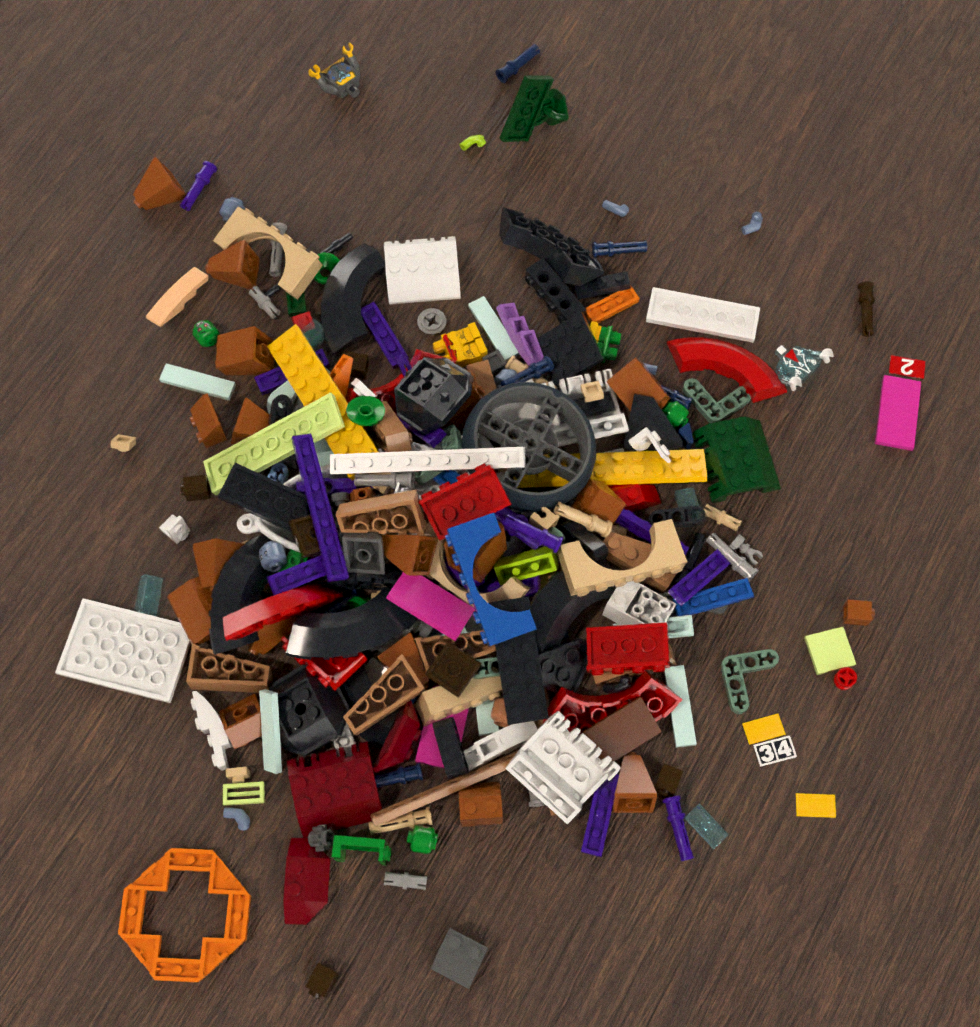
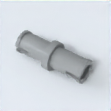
[249,286,281,319]
[384,871,427,890]

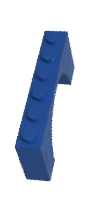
[445,513,537,647]

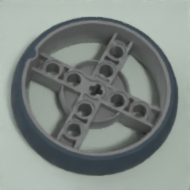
[462,382,596,512]

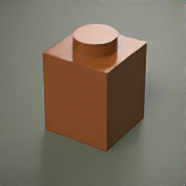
[843,599,875,626]

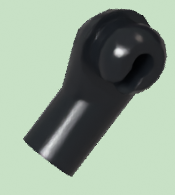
[603,676,632,694]

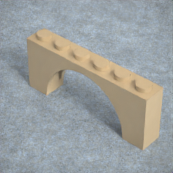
[213,207,323,300]
[557,519,687,596]
[425,521,530,613]

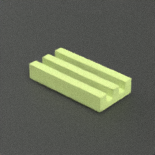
[223,781,265,806]

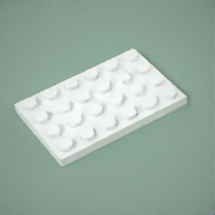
[55,598,191,703]

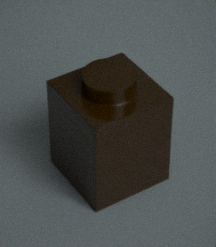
[345,351,369,379]
[180,475,210,502]
[654,763,683,798]
[305,963,339,999]

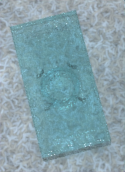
[674,487,702,528]
[685,803,729,849]

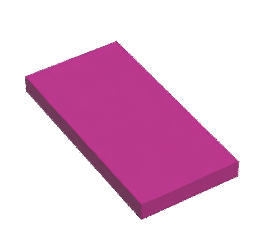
[875,375,921,451]
[386,572,475,641]
[415,683,469,769]

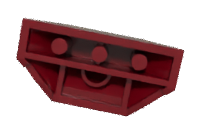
[373,700,422,774]
[283,838,331,925]

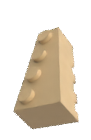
[415,667,502,727]

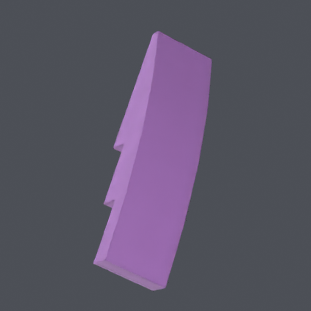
[496,303,544,366]

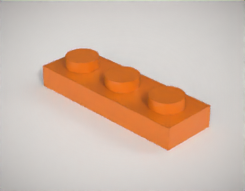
[585,285,640,323]

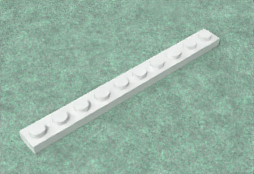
[330,447,525,475]

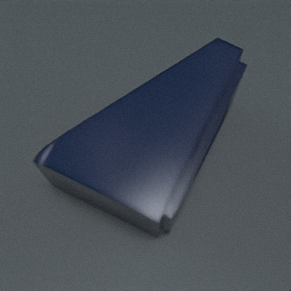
[678,423,694,450]

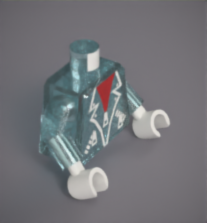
[774,345,834,391]

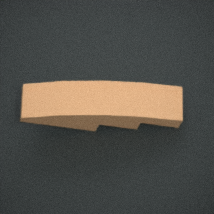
[146,267,208,327]

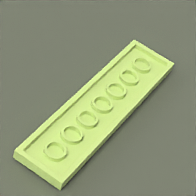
[203,393,345,495]

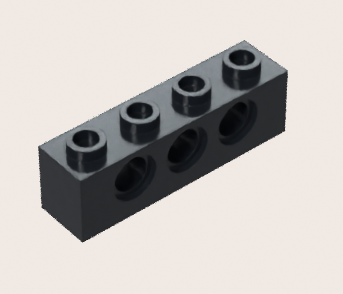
[525,258,586,324]

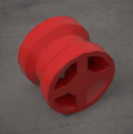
[833,667,857,690]

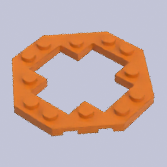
[118,848,251,982]

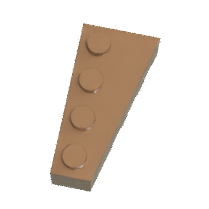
[343,654,426,736]

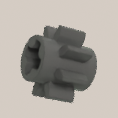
[308,825,334,852]

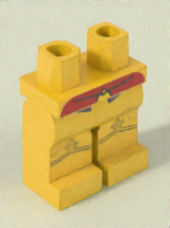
[433,322,488,367]

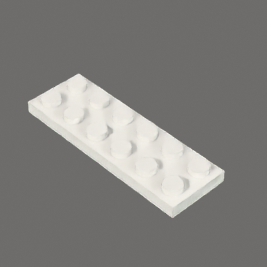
[646,287,760,343]

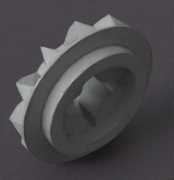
[417,308,446,336]

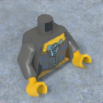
[308,43,361,98]

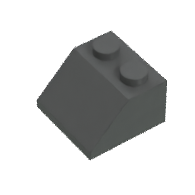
[342,532,386,574]
[431,928,488,989]

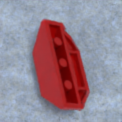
[607,484,661,512]

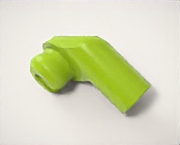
[459,135,486,151]

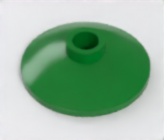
[346,396,385,426]

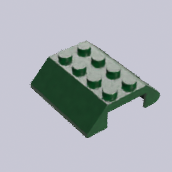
[692,416,781,503]

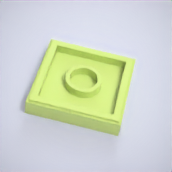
[804,627,856,675]

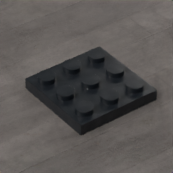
[537,312,605,387]

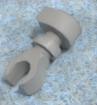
[729,534,763,565]

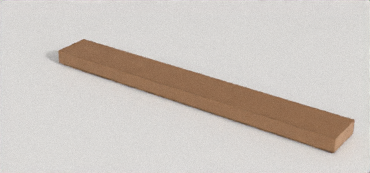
[370,751,518,827]

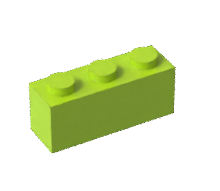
[494,546,558,586]

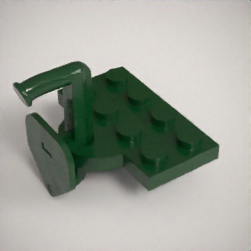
[499,75,568,142]

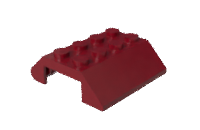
[287,741,382,838]

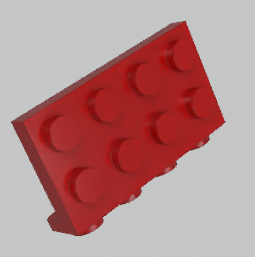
[418,463,512,541]
[586,622,670,676]
[281,636,368,691]

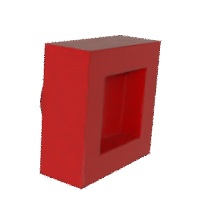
[291,311,316,333]

